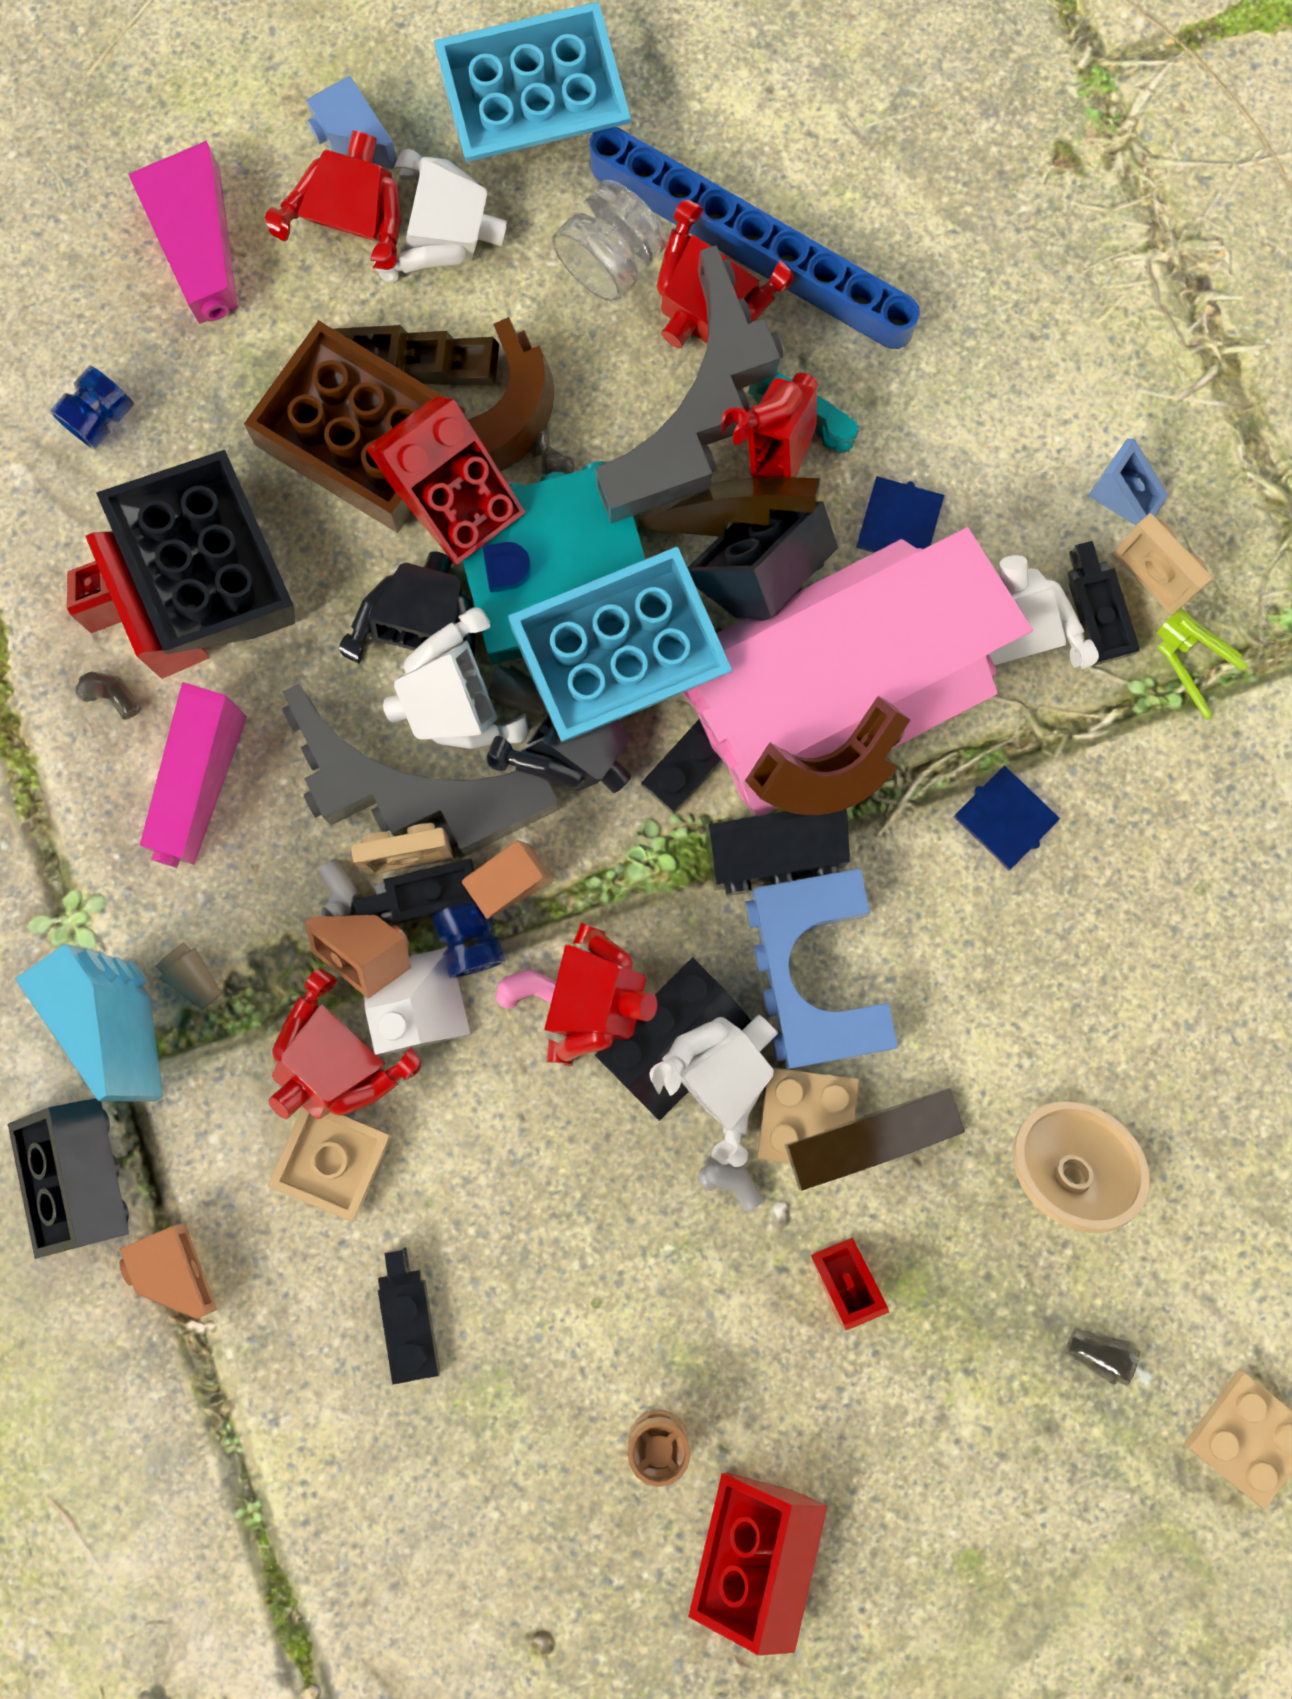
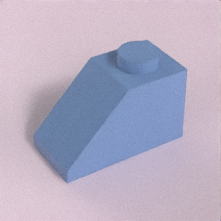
[306,75,397,169]

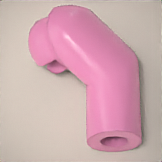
[496,969,556,1009]

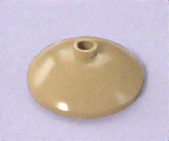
[1013,1101,1150,1233]

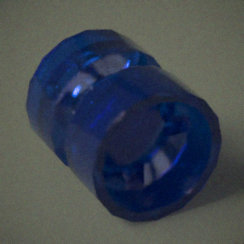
[49,365,134,450]
[432,901,506,978]

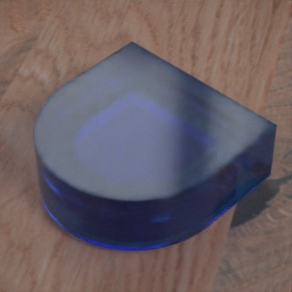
[482,542,531,593]

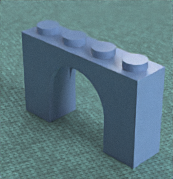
[745,868,898,1069]

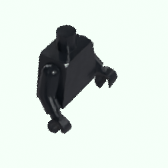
[339,551,476,664]
[486,714,632,793]

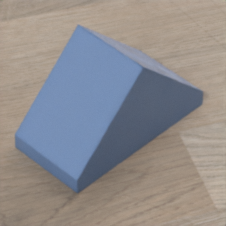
[1088,438,1168,525]

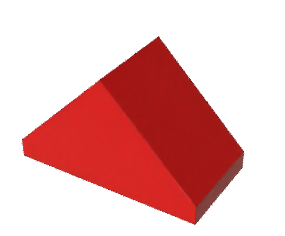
[67,561,121,634]
[811,1237,889,1331]

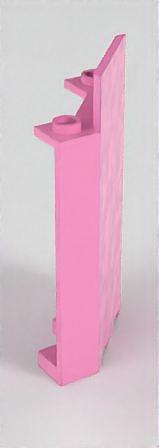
[682,527,1034,816]

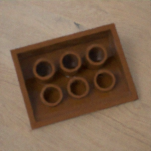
[244,320,465,533]

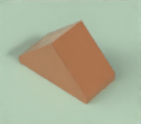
[462,840,555,919]

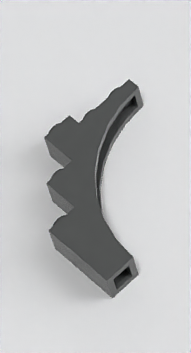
[595,245,783,523]
[282,684,560,856]

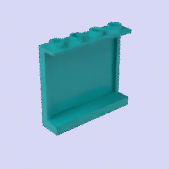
[463,461,645,665]

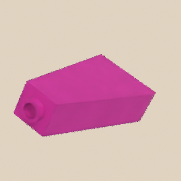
[128,140,238,324]
[140,682,247,868]

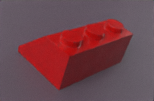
[85,531,210,679]
[688,1473,828,1656]

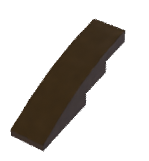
[334,325,500,385]
[638,476,820,537]
[785,1088,965,1191]

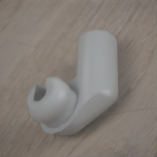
[318,859,359,917]
[698,1160,764,1212]

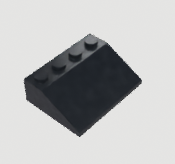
[96,450,295,655]

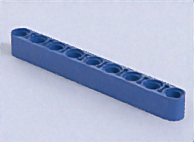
[589,127,920,349]

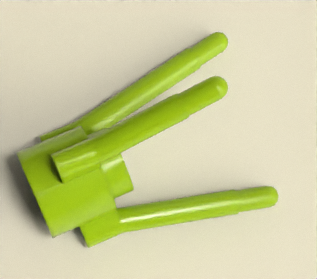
[1156,608,1247,719]

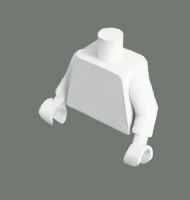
[374,149,507,282]
[988,555,1099,670]
[383,607,529,749]
[650,1015,777,1167]

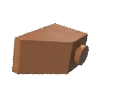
[304,915,411,998]
[119,1223,217,1319]

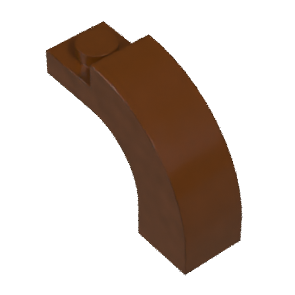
[468,317,554,472]
[745,696,910,815]

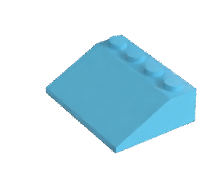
[434,1,631,162]
[508,546,732,743]
[15,943,163,1102]

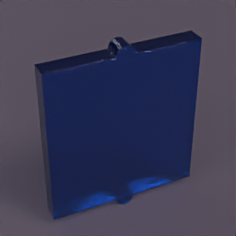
[856,476,945,553]
[953,765,1061,871]

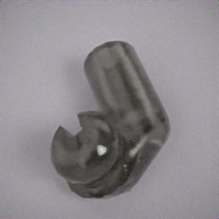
[529,425,575,475]
[75,671,142,720]

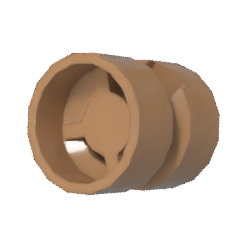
[628,1410,690,1487]

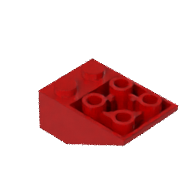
[366,396,526,565]

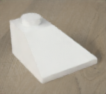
[364,947,471,1056]

